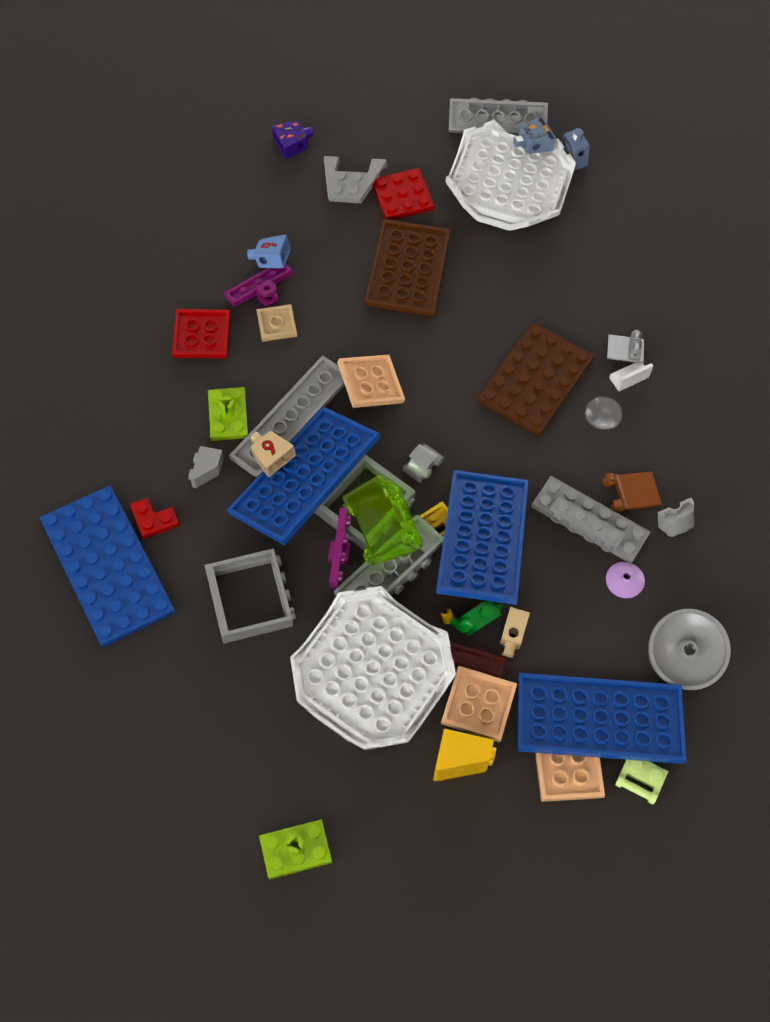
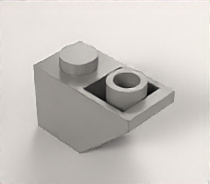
[189,446,224,488]

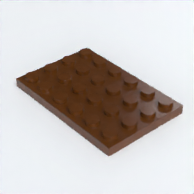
[365,219,450,317]
[477,322,595,436]

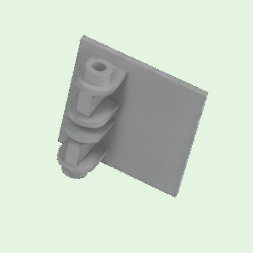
[607,330,644,363]

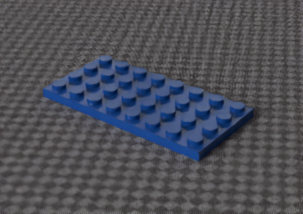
[227,407,380,546]
[436,470,529,605]
[39,485,175,648]
[517,673,687,764]

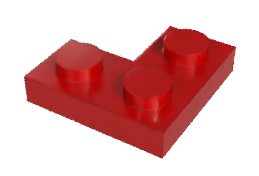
[130,498,180,539]

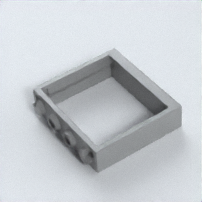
[314,455,416,552]
[205,548,296,644]

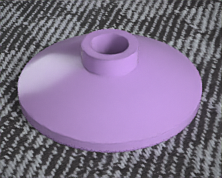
[606,562,645,598]

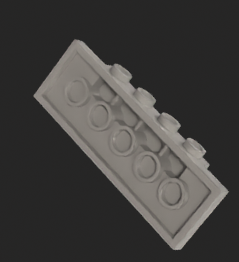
[449,98,548,136]
[531,476,650,563]
[334,514,444,596]

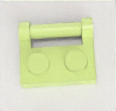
[615,760,669,805]

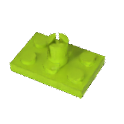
[208,387,248,441]
[259,819,332,880]

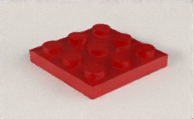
[372,168,435,220]
[172,309,230,359]

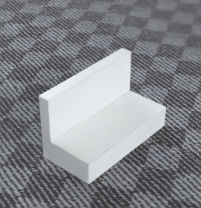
[609,363,653,391]

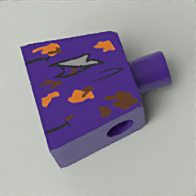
[272,121,314,159]

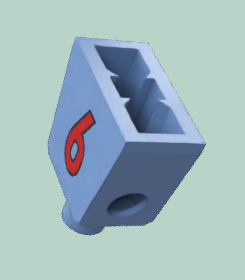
[247,234,291,268]

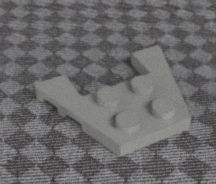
[324,156,387,203]

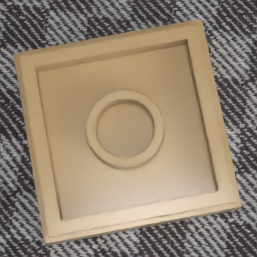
[256,304,297,342]

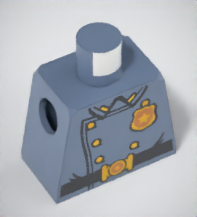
[513,116,556,154]
[561,128,590,171]

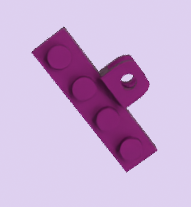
[224,264,293,308]
[328,508,351,589]

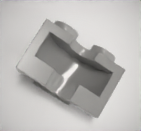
[402,443,444,483]
[658,497,695,537]

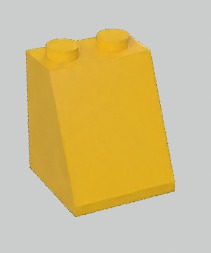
[433,729,497,781]

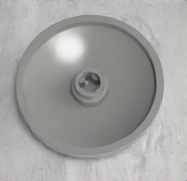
[648,609,731,690]

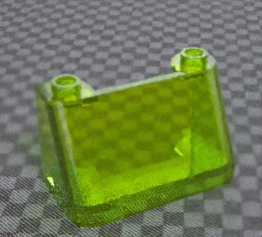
[342,474,423,566]

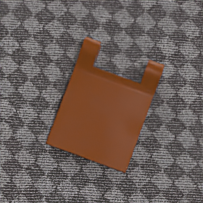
[603,471,662,513]

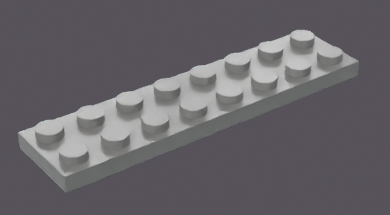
[229,355,345,478]

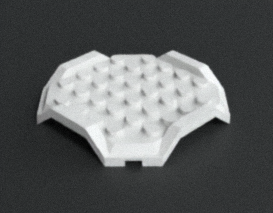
[445,120,576,231]
[290,586,456,750]

